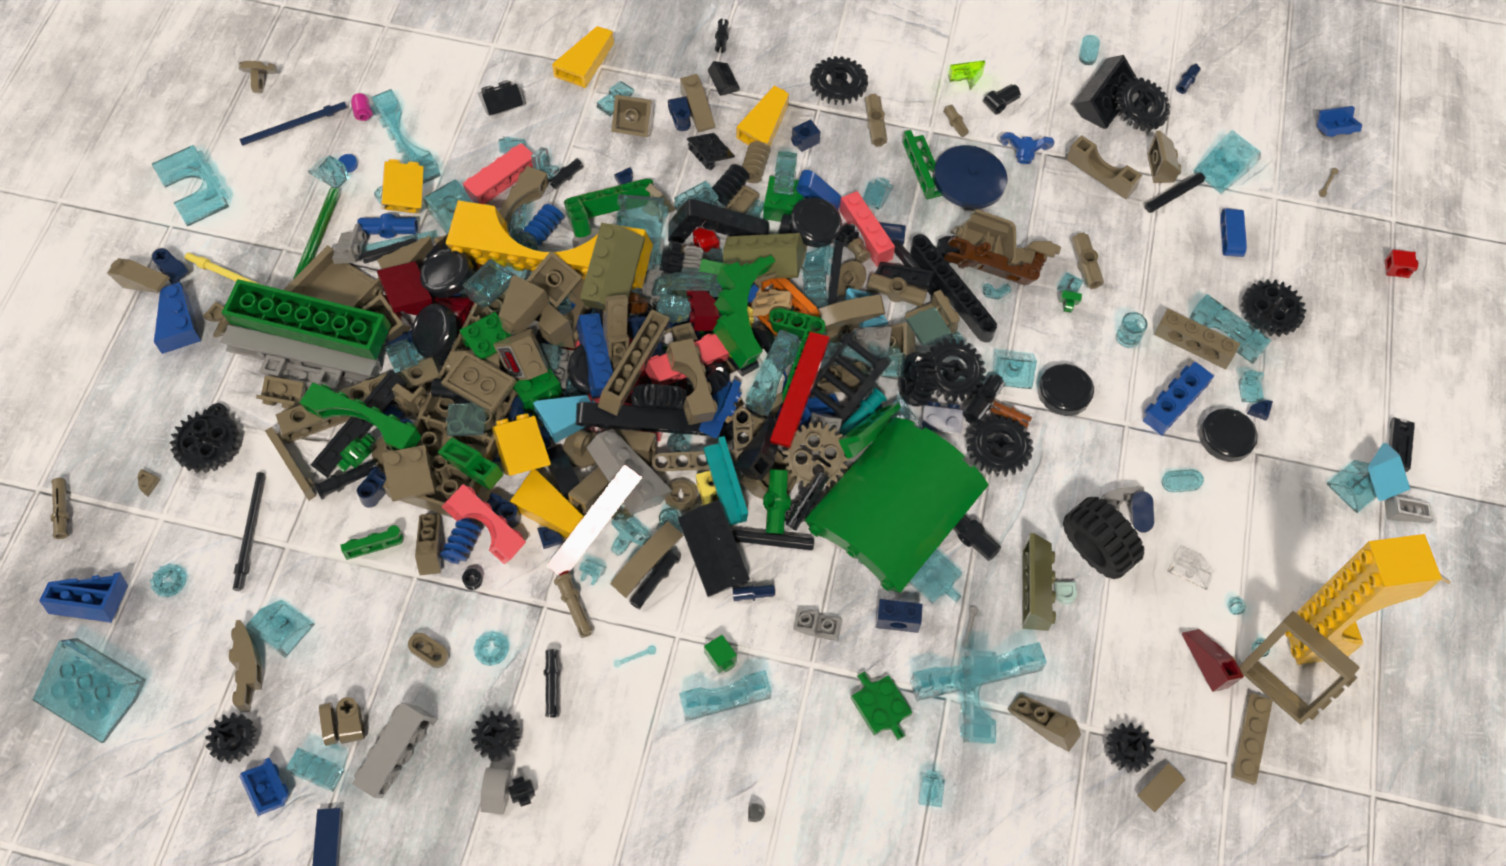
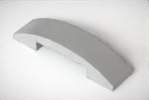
[259,355,343,390]

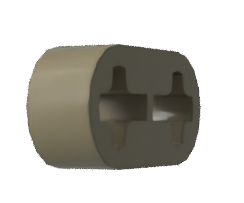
[319,702,338,746]

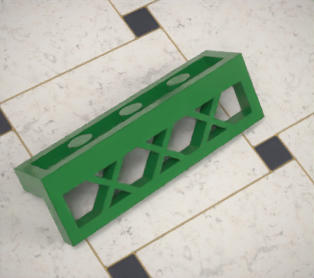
[902,130,943,200]
[839,402,901,459]

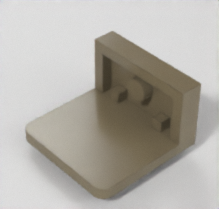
[905,290,960,345]

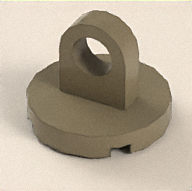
[239,61,277,93]
[563,429,597,469]

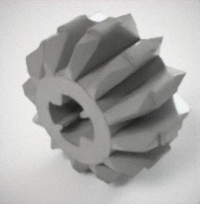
[681,246,704,278]

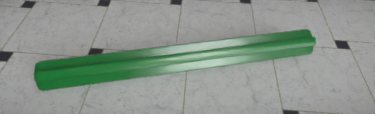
[293,187,340,279]

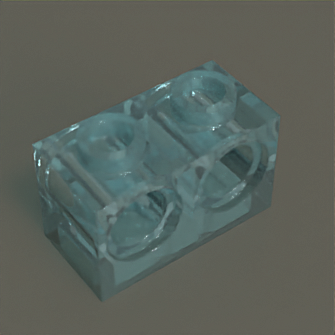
[774,151,797,195]
[674,181,718,211]
[801,264,828,306]
[384,338,419,373]
[286,747,345,792]

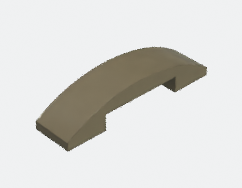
[610,521,684,598]

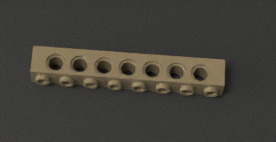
[275,358,439,443]

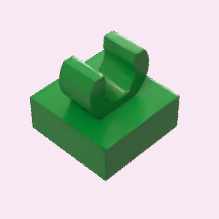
[1059,290,1082,313]

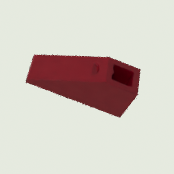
[686,277,719,331]
[1182,629,1244,692]

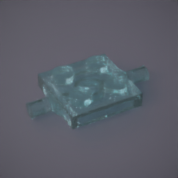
[909,549,962,604]

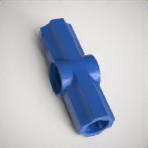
[357,213,418,239]

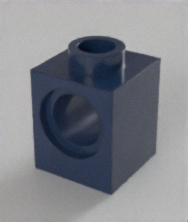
[791,119,821,152]

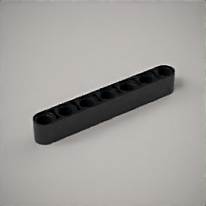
[910,234,997,342]
[575,402,709,436]

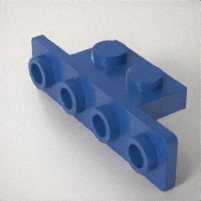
[698,379,742,439]

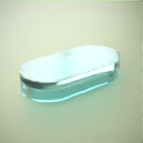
[1079,35,1100,65]
[1161,469,1204,492]

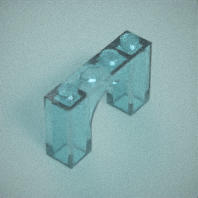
[152,145,229,227]

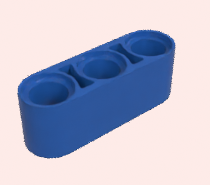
[796,170,841,211]
[1220,208,1247,257]

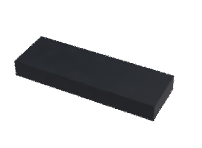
[875,262,935,290]

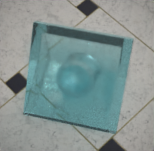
[993,349,1037,389]
[1326,460,1377,513]

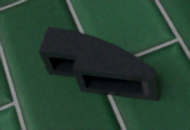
[546,445,580,500]

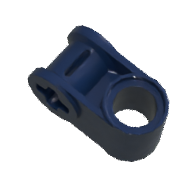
[668,96,691,131]
[152,248,190,284]
[357,466,386,508]
[487,492,521,528]

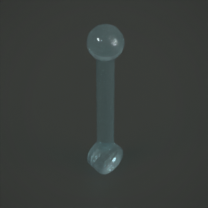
[613,645,656,668]

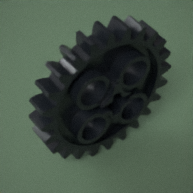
[1240,279,1306,337]
[170,409,241,473]

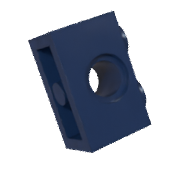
[875,599,923,633]

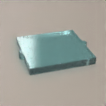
[906,307,952,347]
[446,403,487,436]

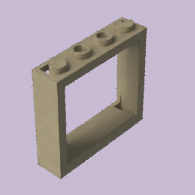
[1239,611,1360,725]

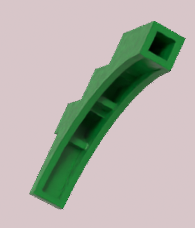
[713,255,775,369]

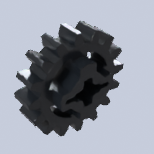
[659,240,684,283]
[471,710,521,761]
[205,712,258,764]
[1104,723,1156,773]

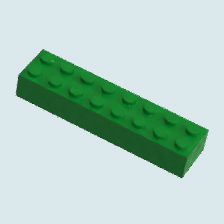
[221,279,391,360]

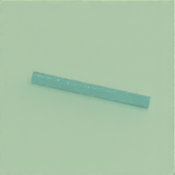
[361,230,438,253]

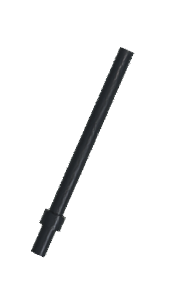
[232,472,265,591]

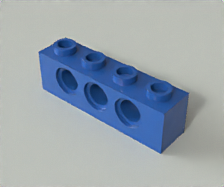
[1143,361,1214,436]

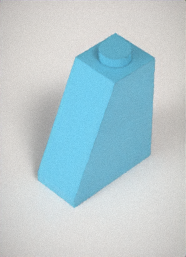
[533,395,595,443]

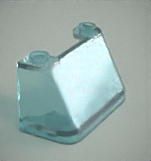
[617,194,668,271]

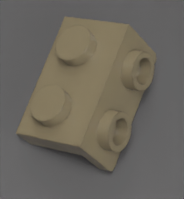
[256,375,306,409]
[392,383,428,419]

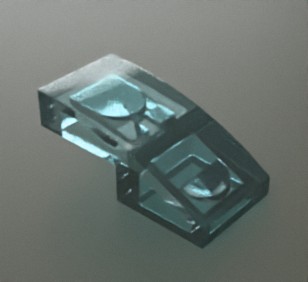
[596,81,634,116]
[508,204,527,240]

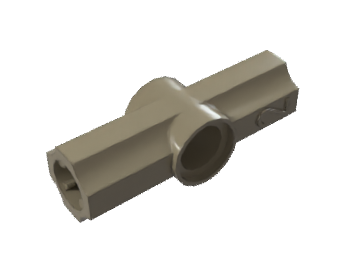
[865,94,887,147]
[1071,232,1104,289]
[867,273,927,307]

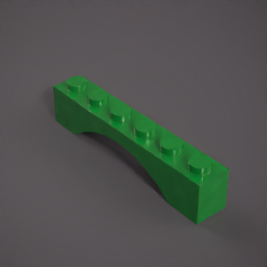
[299,383,422,451]

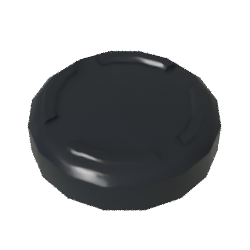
[789,197,842,248]
[420,248,473,298]
[411,304,457,359]
[567,344,591,395]
[1038,363,1094,416]
[1199,408,1258,462]

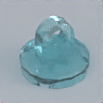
[611,514,651,556]

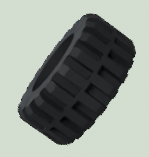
[1063,496,1145,579]

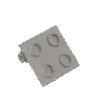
[849,326,892,365]

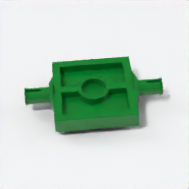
[851,671,913,741]

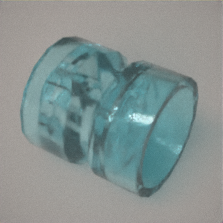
[1115,312,1148,348]

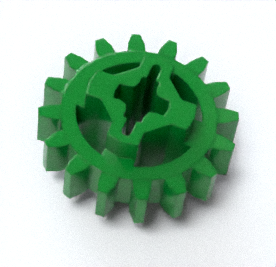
[336,434,376,472]

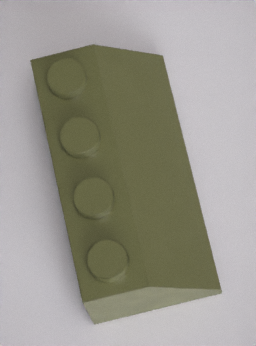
[580,222,645,310]
[723,233,806,279]
[1022,533,1056,631]

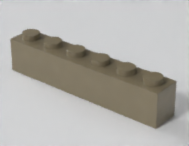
[598,309,670,416]

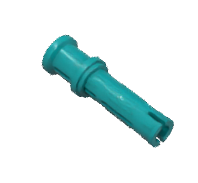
[839,387,887,438]

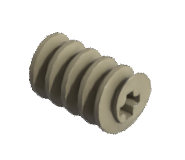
[742,141,771,183]

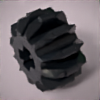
[705,362,731,395]

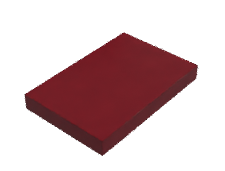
[377,261,432,313]

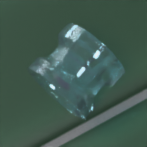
[659,508,680,530]

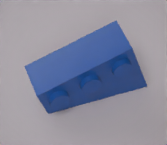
[154,282,201,354]
[39,572,128,623]

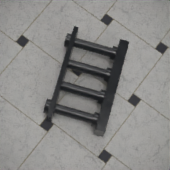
[810,331,892,425]

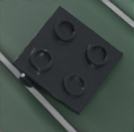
[687,133,735,170]

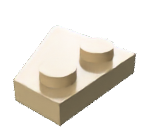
[751,288,793,316]

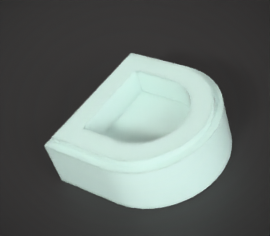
[1053,582,1077,604]

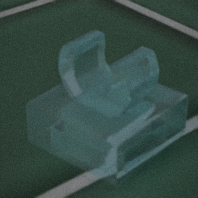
[579,559,607,585]

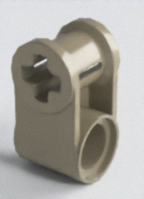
[336,697,365,744]

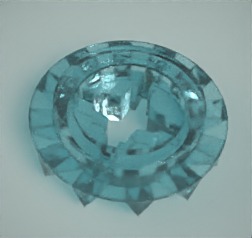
[149,563,186,597]
[473,631,509,666]

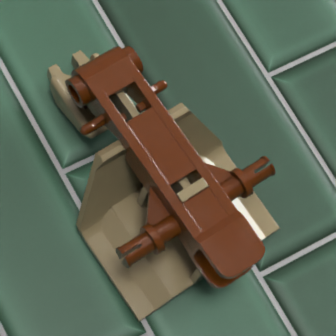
[944,209,1061,285]

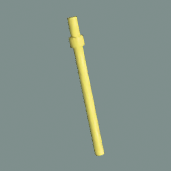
[185,252,259,284]

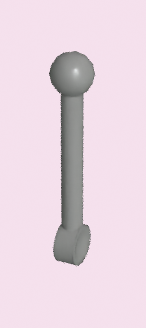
[962,607,978,649]

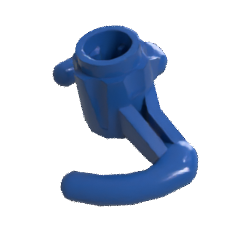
[999,132,1055,164]

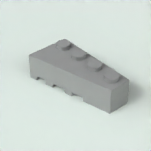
[587,429,672,515]
[352,702,438,798]

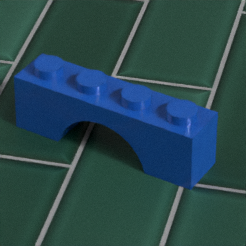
[576,313,613,399]

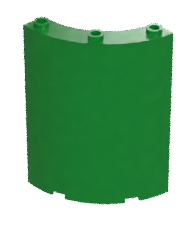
[804,417,989,593]

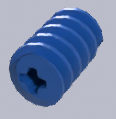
[524,204,564,246]
[440,518,482,564]

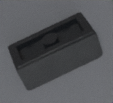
[708,61,740,96]

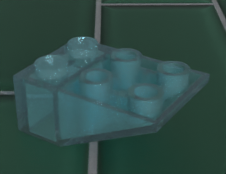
[1193,130,1261,194]

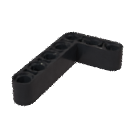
[668,199,770,244]

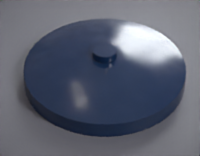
[933,145,1008,209]

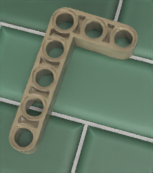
[652,408,753,472]

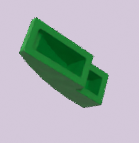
[438,437,504,490]

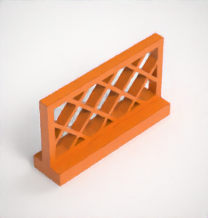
[748,278,820,343]

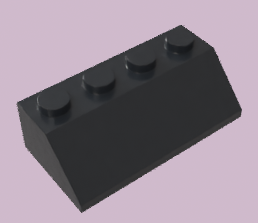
[1073,55,1136,129]
[677,500,750,597]

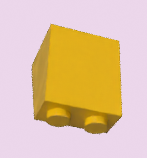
[380,159,424,214]
[492,413,551,476]

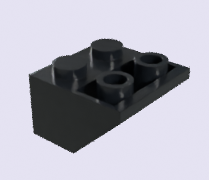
[478,80,524,116]

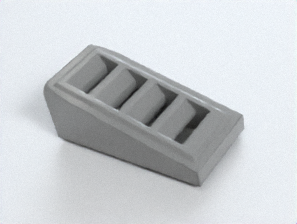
[1385,495,1433,523]

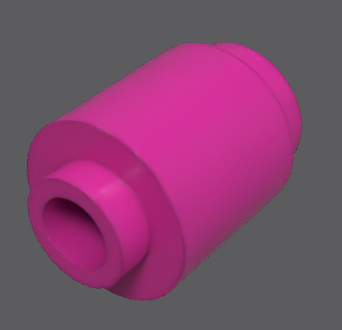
[351,93,372,121]

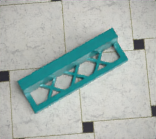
[703,436,748,526]

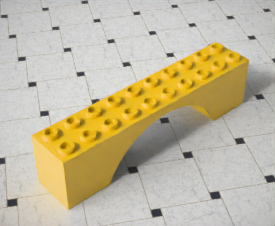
[446,200,653,290]
[1285,534,1442,665]

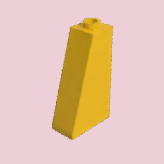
[552,26,614,88]
[736,85,789,147]
[510,469,584,538]

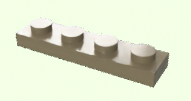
[1231,693,1273,785]

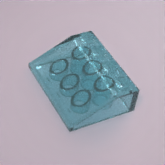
[32,638,146,743]

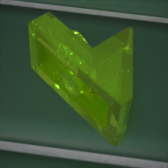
[948,60,986,90]

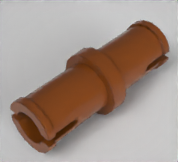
[990,400,1032,429]

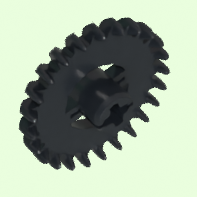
[810,56,868,105]
[1114,77,1171,131]
[926,338,986,402]
[966,415,1034,477]

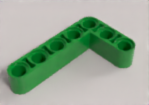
[564,179,654,238]
[769,308,827,403]

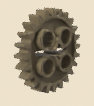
[782,422,850,487]

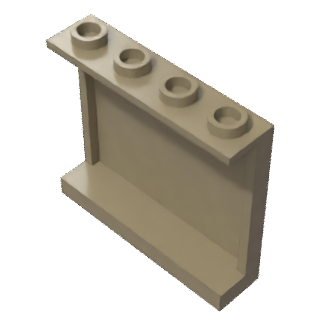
[283,245,383,309]

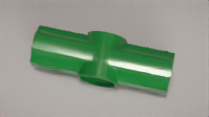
[763,470,791,534]

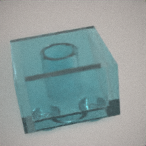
[423,179,472,234]
[462,259,517,309]
[245,600,315,658]

